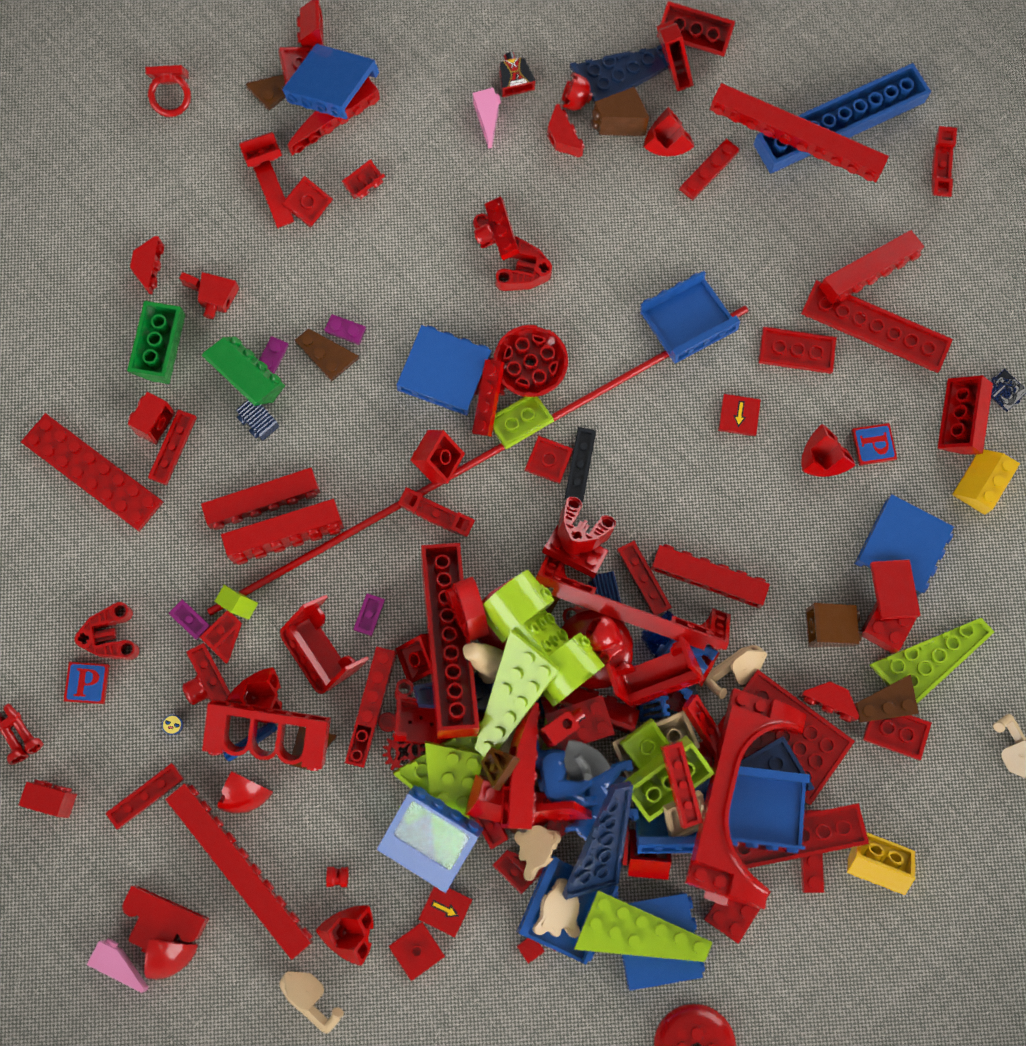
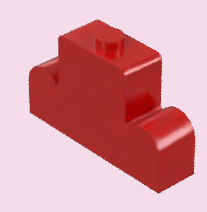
[656,20,694,92]
[122,885,209,954]

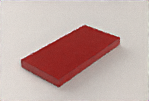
[758,327,837,374]

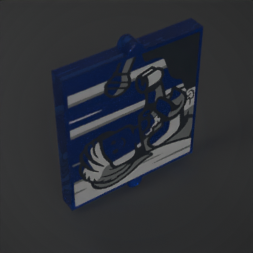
[991,369,1026,412]

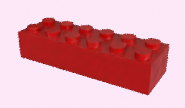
[221,498,345,565]

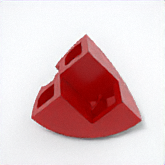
[644,107,695,157]
[801,424,856,477]
[226,667,282,724]
[217,771,273,814]
[316,905,374,966]
[144,938,198,979]

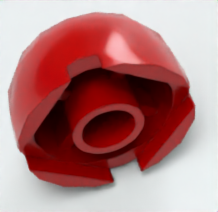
[561,72,592,111]

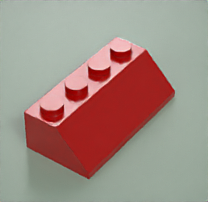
[657,1,736,57]
[937,375,993,455]
[556,686,640,734]
[465,775,551,827]

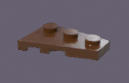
[295,328,360,382]
[855,674,919,723]

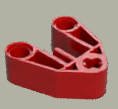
[496,235,552,291]
[557,497,616,554]
[445,577,489,642]
[74,602,140,660]

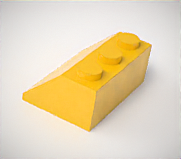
[952,449,1020,515]
[847,832,915,895]

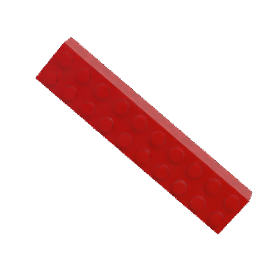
[420,543,480,739]

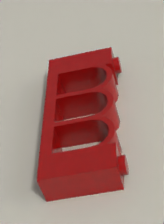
[202,699,331,771]

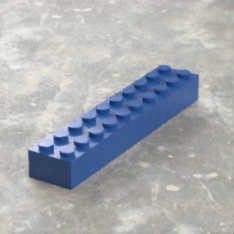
[753,63,931,174]

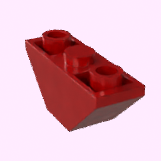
[547,104,585,158]
[130,236,164,295]
[799,681,859,723]

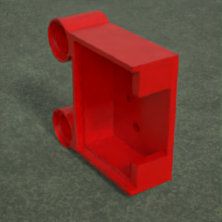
[393,679,448,744]

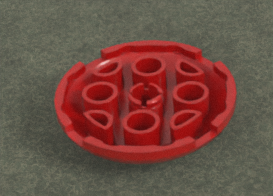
[493,325,568,397]
[561,610,634,689]
[654,1004,736,1046]

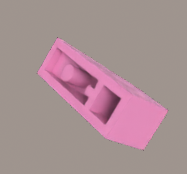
[473,88,501,149]
[87,938,148,993]

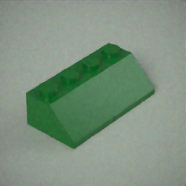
[127,301,186,384]
[201,336,286,406]

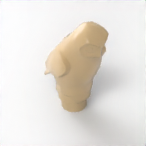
[463,643,504,684]

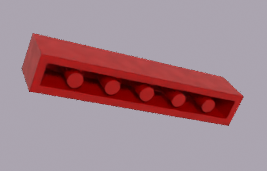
[820,230,924,304]
[201,467,320,530]
[651,544,770,609]

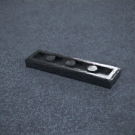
[564,427,596,504]

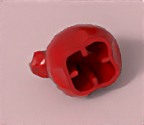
[584,616,624,665]

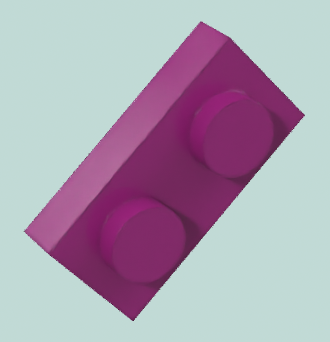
[324,314,366,345]
[259,336,289,374]
[353,593,385,637]
[168,599,210,641]

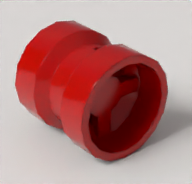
[326,866,349,887]

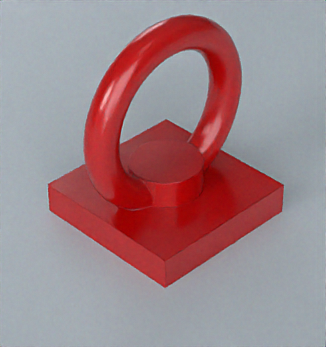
[145,65,191,117]

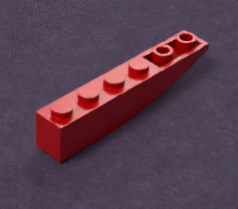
[287,77,380,156]
[345,646,397,768]
[500,702,540,830]

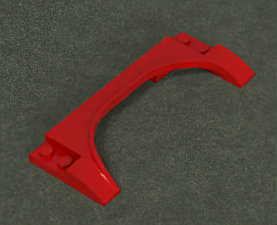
[536,555,731,650]
[685,688,807,910]

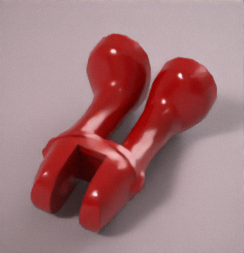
[0,703,44,765]

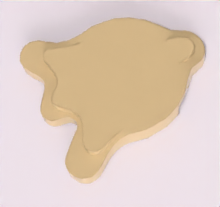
[514,825,561,881]
[533,878,580,938]

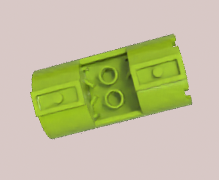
[483,570,605,707]

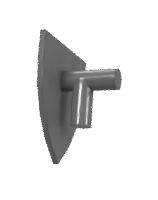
[564,740,611,781]

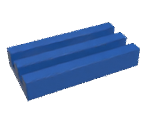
[638,696,671,722]

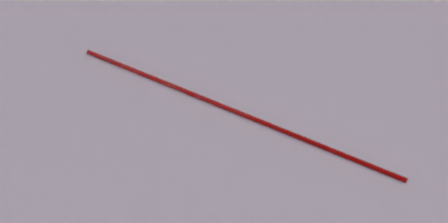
[207,305,748,616]

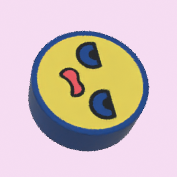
[162,715,183,735]

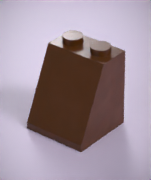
[591,87,649,136]
[806,603,862,648]

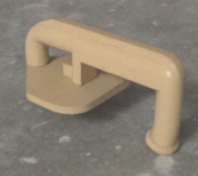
[704,645,767,699]
[993,714,1026,778]
[280,971,344,1033]

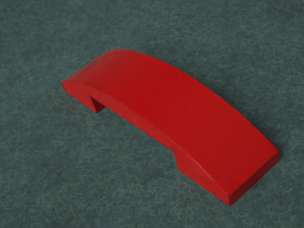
[932,126,957,197]
[253,161,294,228]
[398,487,475,538]

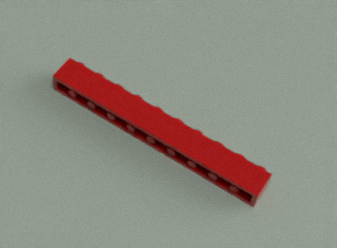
[710,83,889,183]
[165,783,313,960]

